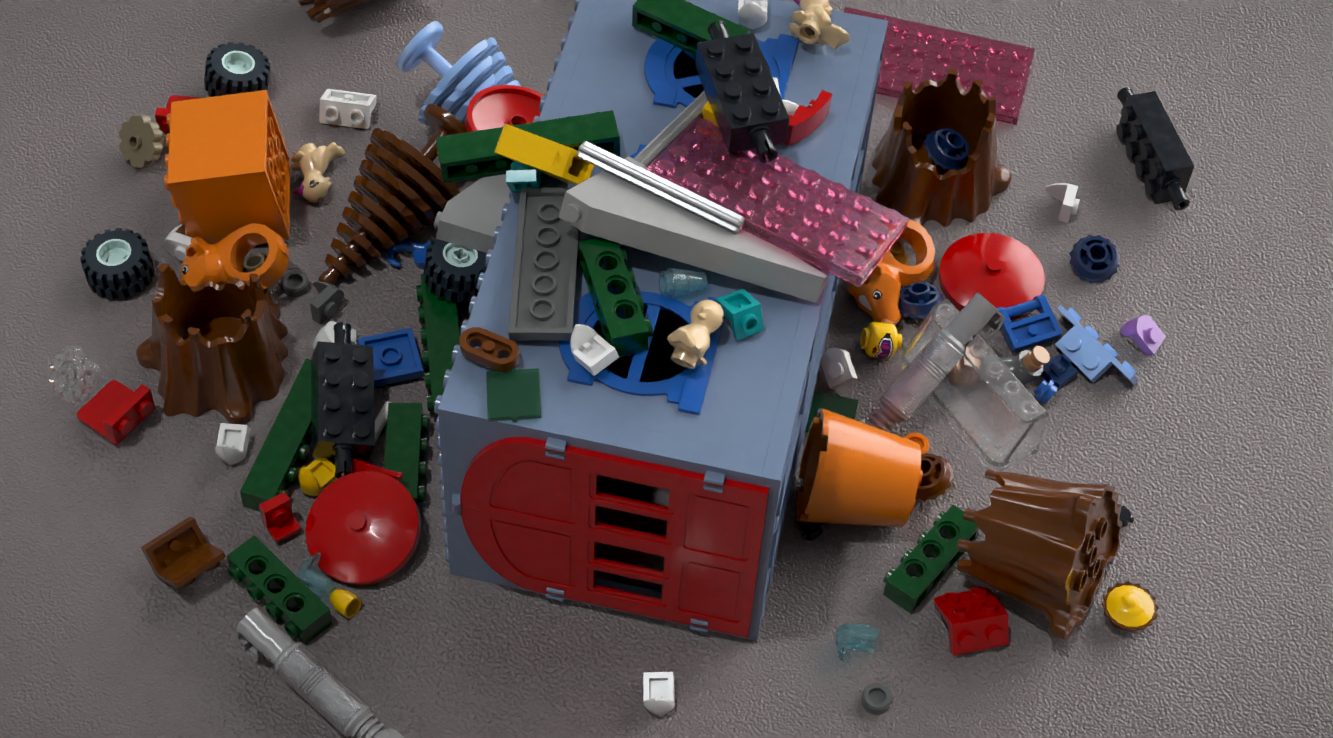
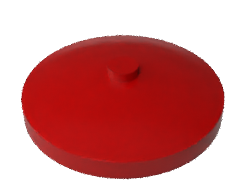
[465,85,543,132]
[938,233,1045,320]
[305,471,421,586]

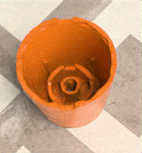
[795,408,923,527]

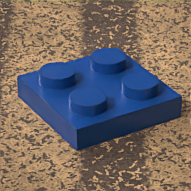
[358,328,424,387]

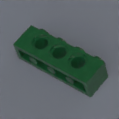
[579,237,653,356]
[883,505,979,614]
[227,535,332,645]

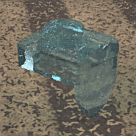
[296,552,336,599]
[836,623,880,662]

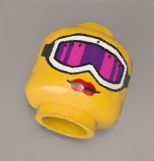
[860,322,902,358]

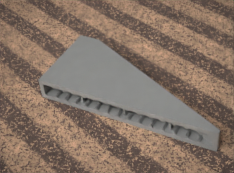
[559,156,828,303]
[434,174,511,253]

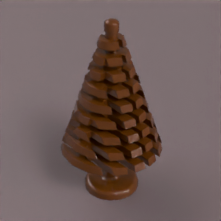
[319,104,467,285]

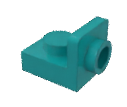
[506,162,542,193]
[716,289,764,340]

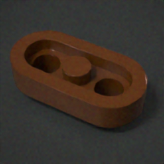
[459,327,520,372]

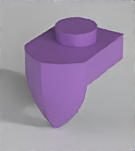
[1120,315,1166,356]

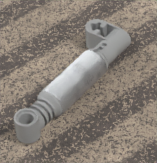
[860,292,1005,433]
[236,608,404,738]

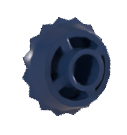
[924,128,969,170]
[1069,235,1120,283]
[898,282,946,319]

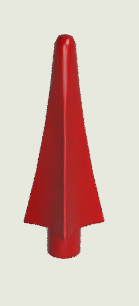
[352,458,404,479]

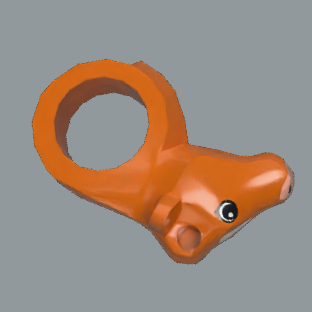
[846,218,935,326]
[181,223,289,289]

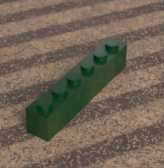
[436,110,620,184]
[416,274,460,422]
[240,359,311,512]

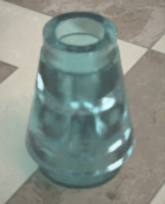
[659,268,707,299]

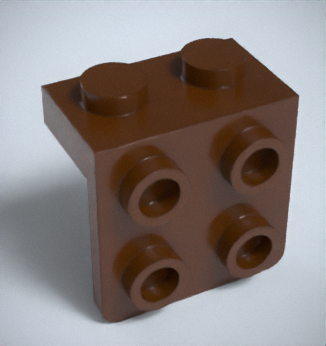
[140,517,226,587]

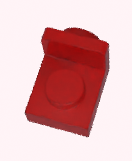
[259,491,301,543]

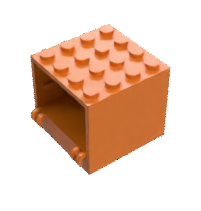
[164,90,290,244]

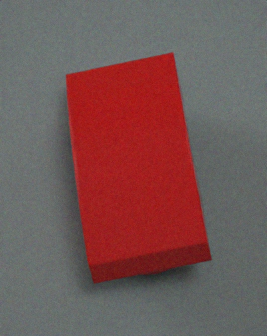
[784,90,833,146]

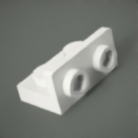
[319,89,377,129]

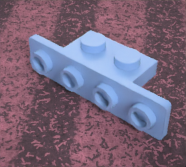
[1055,305,1138,386]

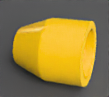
[329,589,362,618]

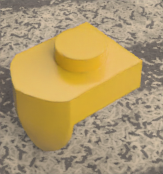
[298,457,342,496]

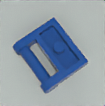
[997,294,1063,353]

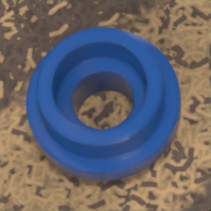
[1034,379,1058,404]

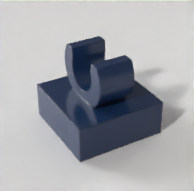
[1041,354,1079,391]

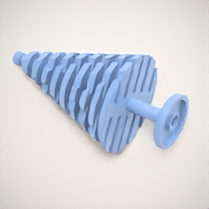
[396,21,521,125]

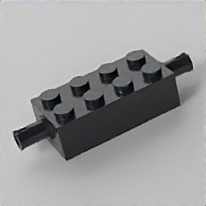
[695,20,790,163]
[1116,87,1194,211]
[311,322,375,479]

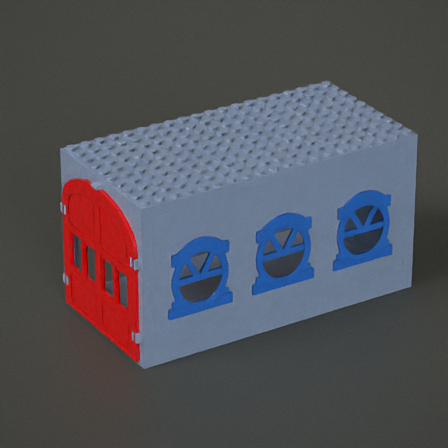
[434,0,888,641]

